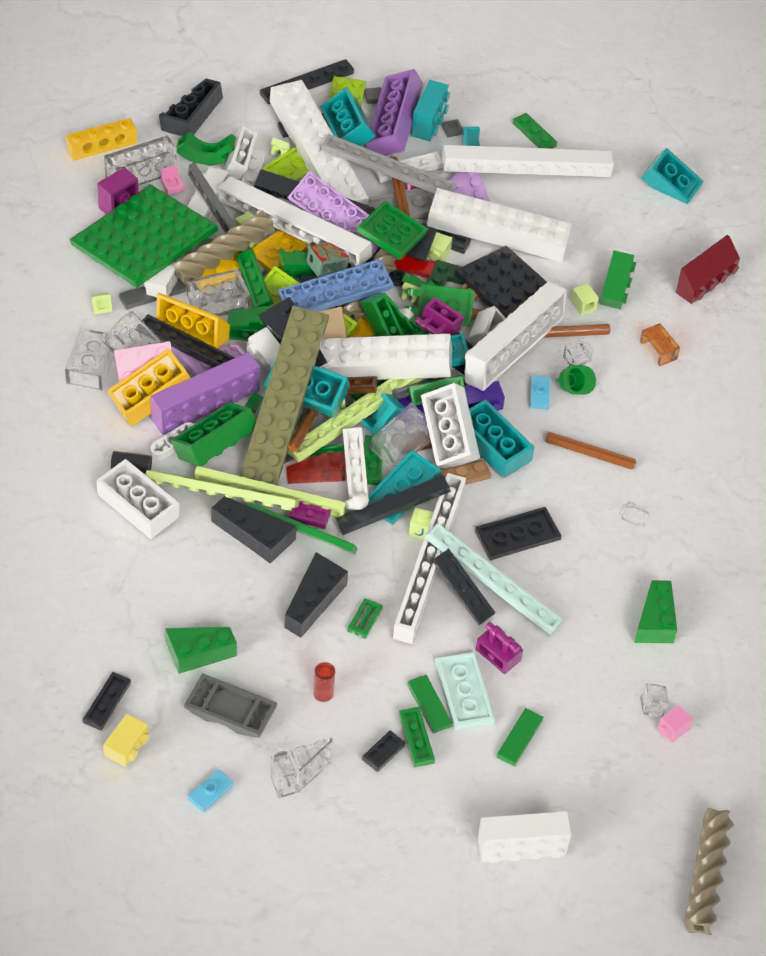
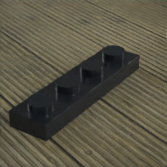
[432,548,496,625]

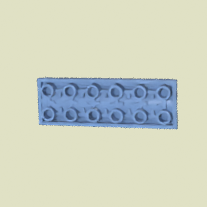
[278,259,393,312]

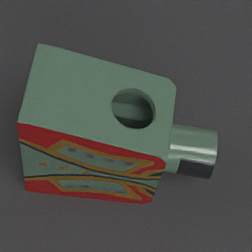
[306,242,349,277]

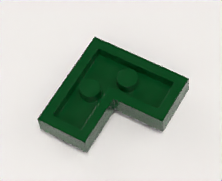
[428,260,464,286]

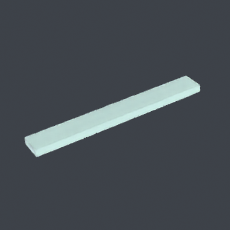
[425,523,563,635]

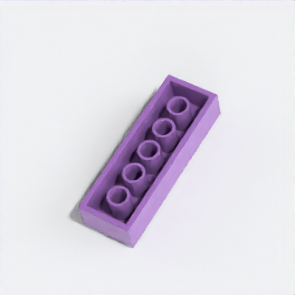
[366,69,423,156]
[150,352,260,435]

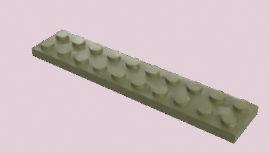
[240,306,329,486]

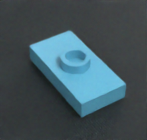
[530,376,550,409]
[188,769,233,812]

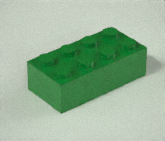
[171,402,256,466]

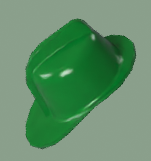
[555,365,596,395]

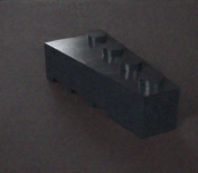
[159,78,223,136]
[258,297,328,367]
[211,496,296,563]
[284,552,348,638]

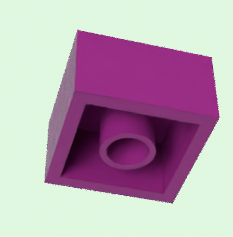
[97,167,139,214]

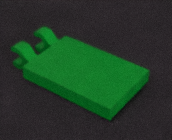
[405,284,475,326]

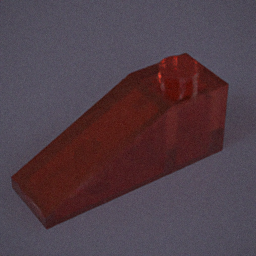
[286,452,346,484]

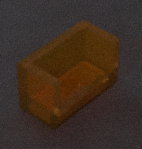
[640,323,680,366]

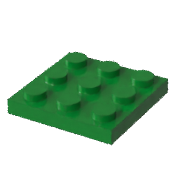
[356,200,429,260]

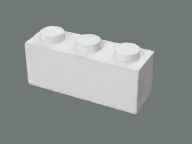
[224,125,257,180]

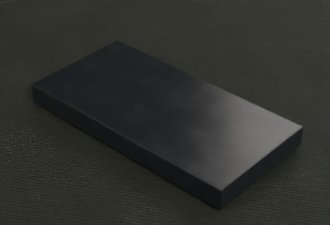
[475,507,561,561]

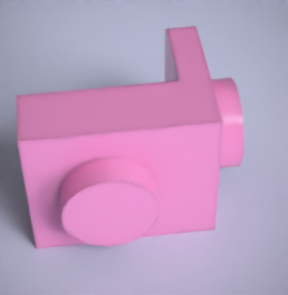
[161,165,184,195]

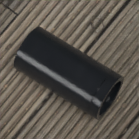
[111,451,152,474]

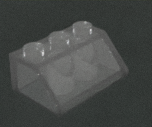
[369,402,431,470]

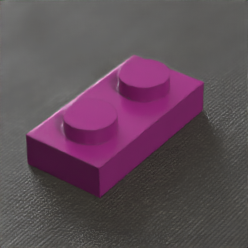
[288,502,331,529]

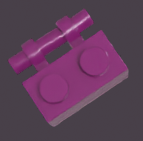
[415,297,464,336]
[475,622,523,675]

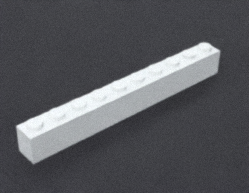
[442,145,614,177]
[144,167,229,297]
[217,176,372,266]
[393,473,466,644]

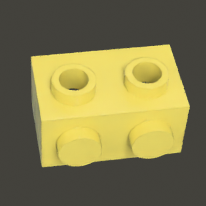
[103,714,150,767]

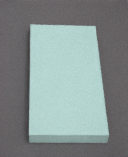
[435,652,495,730]

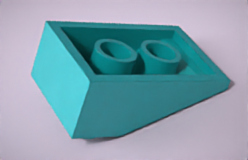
[641,148,704,204]

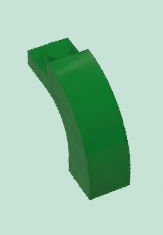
[174,132,236,166]

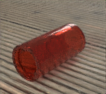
[313,662,335,702]

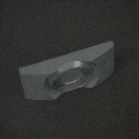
[184,673,277,738]

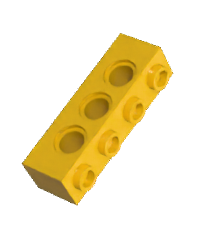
[66,118,137,161]

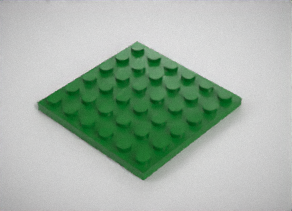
[70,184,218,288]

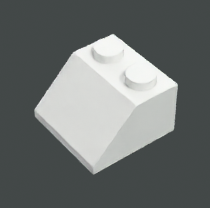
[469,306,506,345]

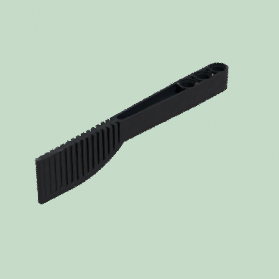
[253,170,437,262]

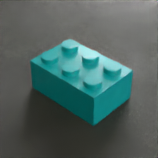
[412,80,450,142]

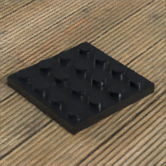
[455,245,547,317]

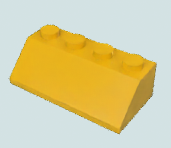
[156,293,230,349]
[107,348,190,427]

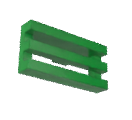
[347,598,383,639]

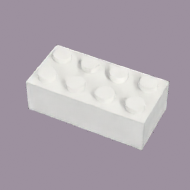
[421,383,480,469]
[97,459,180,539]
[478,811,571,863]

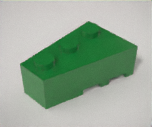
[278,249,314,280]
[600,250,637,310]
[360,293,420,337]
[228,305,281,343]
[634,580,677,643]
[165,627,237,674]

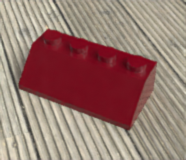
[675,235,740,304]

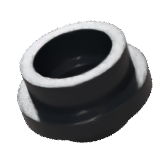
[389,270,406,286]

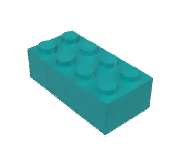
[320,87,375,146]
[264,359,350,419]
[469,399,534,478]

